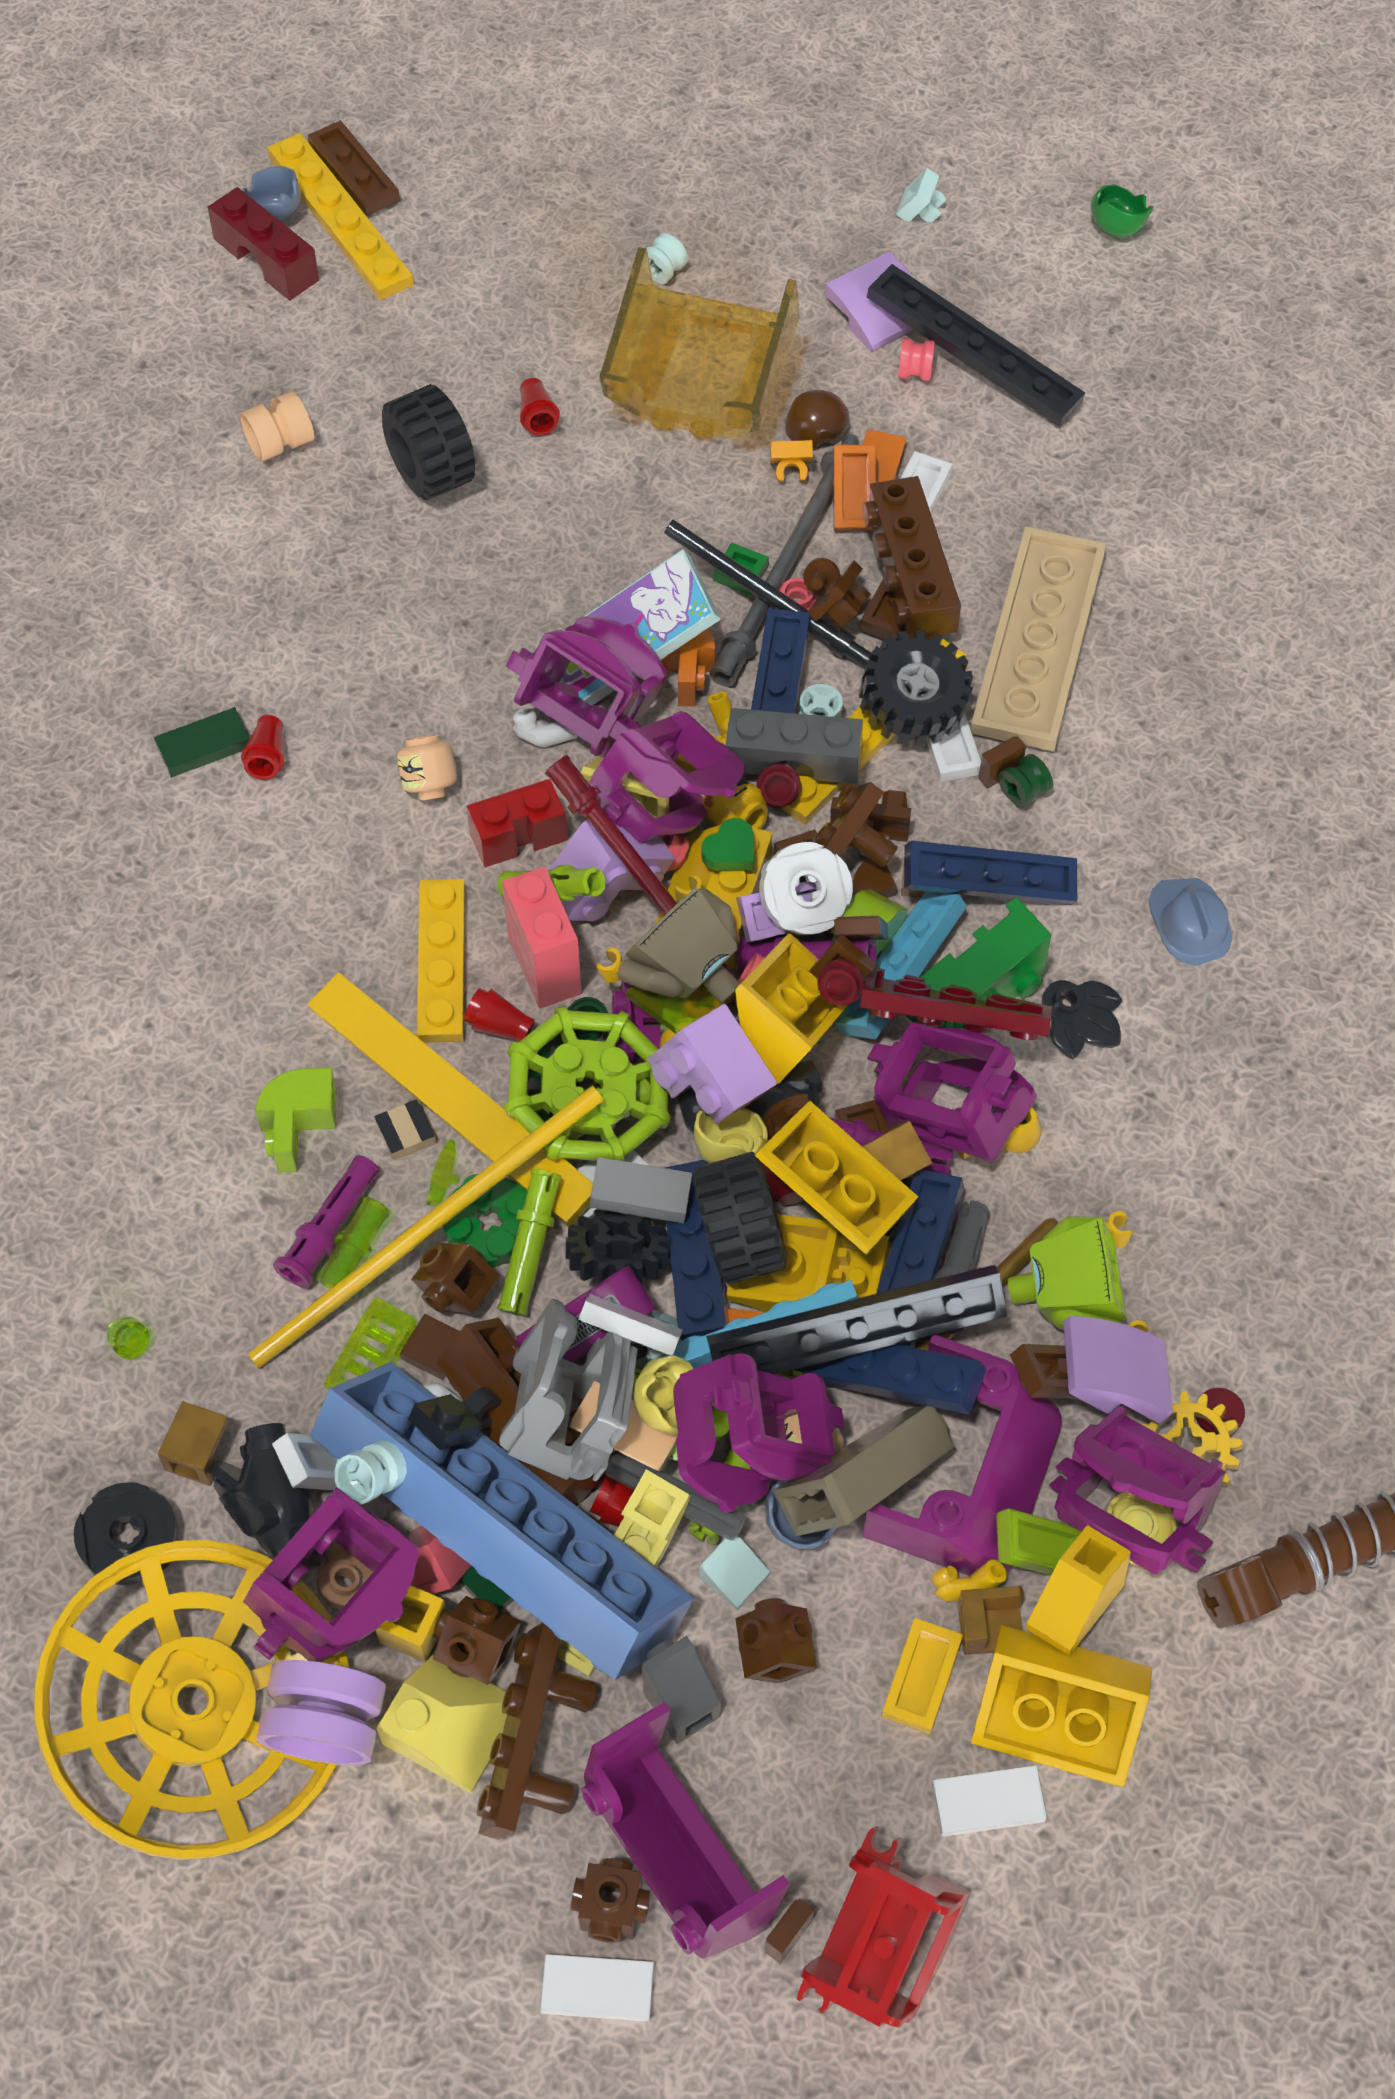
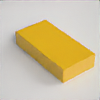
[881,1617,963,1734]

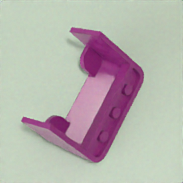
[863,1335,1062,1576]
[581,1701,790,1959]

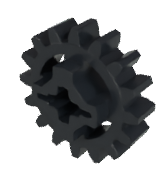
[565,1209,670,1284]

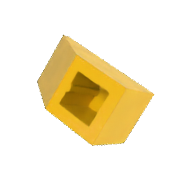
[1026,1525,1131,1656]

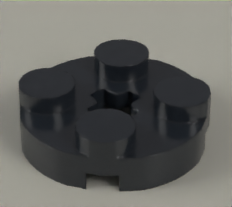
[74,1482,178,1585]

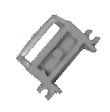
[499,1299,637,1481]

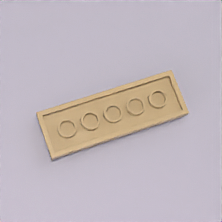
[970,526,1107,752]

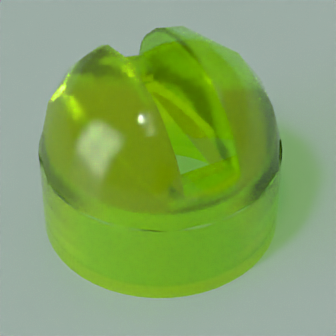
[107,1316,150,1359]

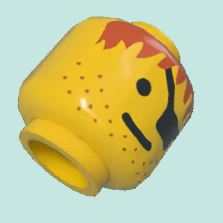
[703,778,768,829]

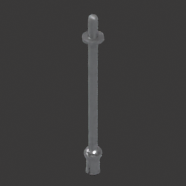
[709,434,859,687]

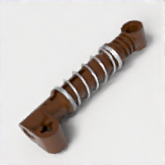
[1197,1490,1395,1627]

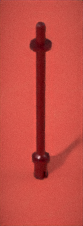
[545,755,740,1025]

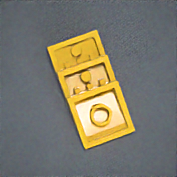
[726,1214,924,1345]

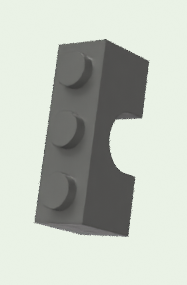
[725,708,863,784]

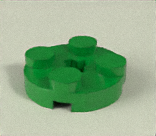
[443,1174,527,1268]

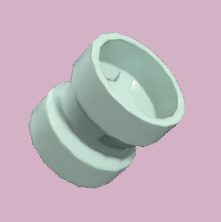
[334,1440,407,1505]

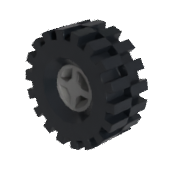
[859,630,973,747]

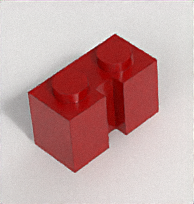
[466,779,567,868]

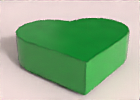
[701,818,754,871]

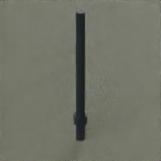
[664,519,871,669]

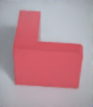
[407,1526,471,1594]

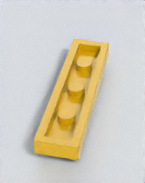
[417,879,465,1043]

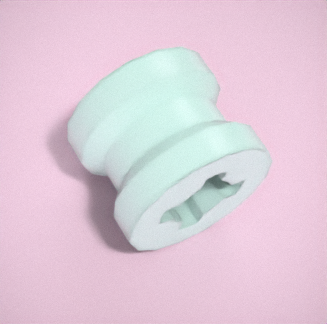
[638,233,688,285]
[799,684,843,717]

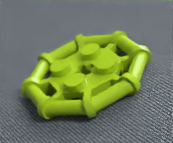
[504,1006,671,1162]

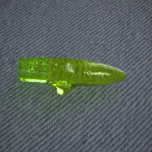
[425,1139,459,1207]

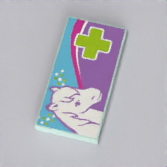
[561,549,721,705]

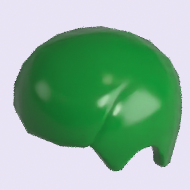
[1091,184,1153,237]

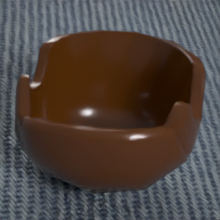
[785,390,850,451]

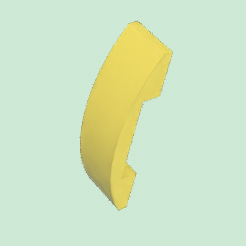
[556,1469,691,1676]

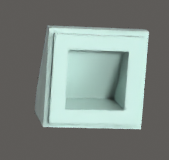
[699,1535,771,1611]

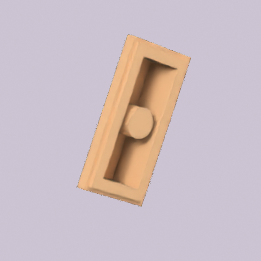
[569,1381,678,1471]

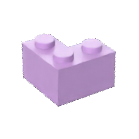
[549,819,675,921]
[647,1004,778,1124]

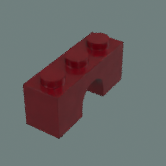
[207,187,319,301]

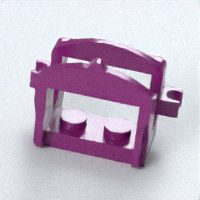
[506,616,667,757]
[589,711,745,843]
[867,1022,1037,1162]
[673,1353,845,1514]
[1049,1405,1226,1574]
[243,1487,418,1663]

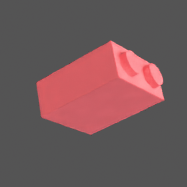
[502,866,582,1009]

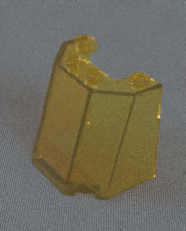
[599,247,800,439]

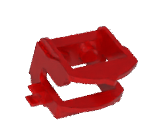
[797,1826,969,2027]

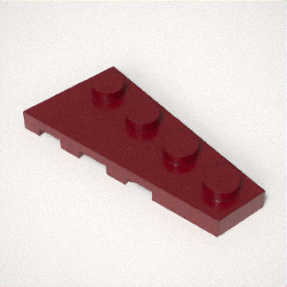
[860,967,1052,1040]

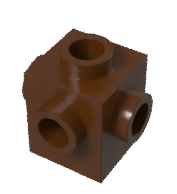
[411,1242,500,1314]
[433,1596,521,1685]
[735,1598,817,1683]
[570,1858,651,1943]

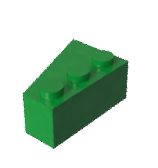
[906,896,1052,1050]

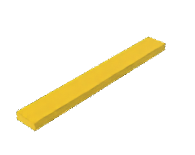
[307,972,593,1227]

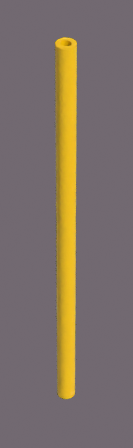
[248,1085,604,1369]

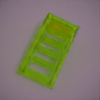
[323,1297,417,1390]

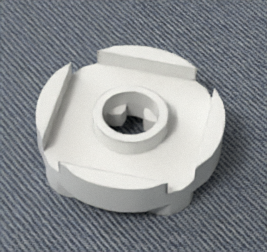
[759,842,853,935]

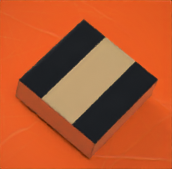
[374,1099,436,1161]

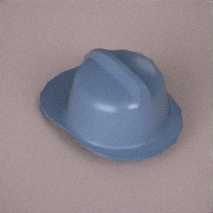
[1149,878,1232,966]

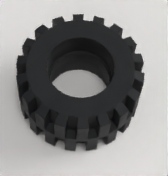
[382,384,475,501]
[694,1151,787,1285]

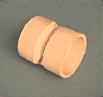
[239,390,315,462]

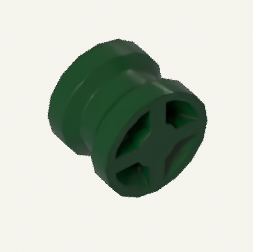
[998,753,1053,809]

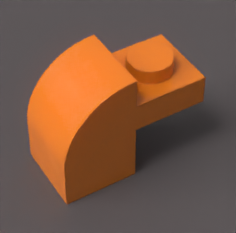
[661,628,715,707]

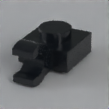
[408,1387,501,1450]

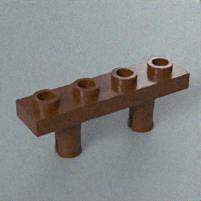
[769,782,898,941]
[477,1622,597,1840]

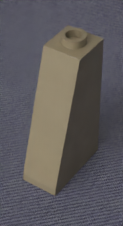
[773,1405,955,1536]

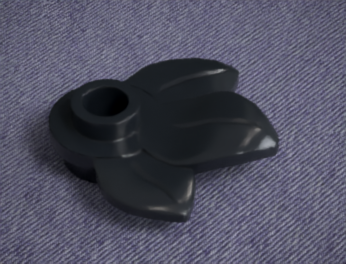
[1042,980,1122,1059]

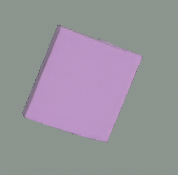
[826,251,914,352]
[1063,1316,1173,1424]

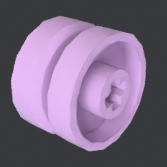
[256,1660,386,1765]

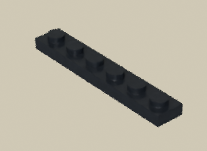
[866,264,1085,427]
[706,1265,1007,1374]

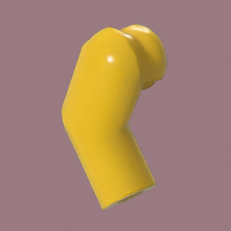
[707,691,733,745]
[931,1560,1007,1603]

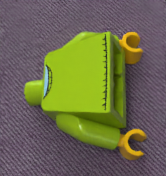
[1008,1211,1149,1332]

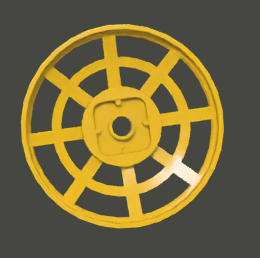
[34,1540,349,1860]

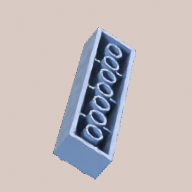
[310,1362,694,1680]

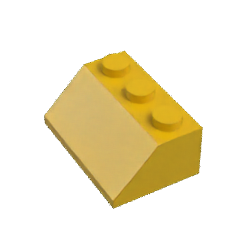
[656,824,773,969]
[735,933,848,1084]
[755,1101,918,1254]
[971,1625,1152,1787]

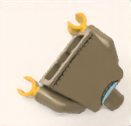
[596,875,740,1003]

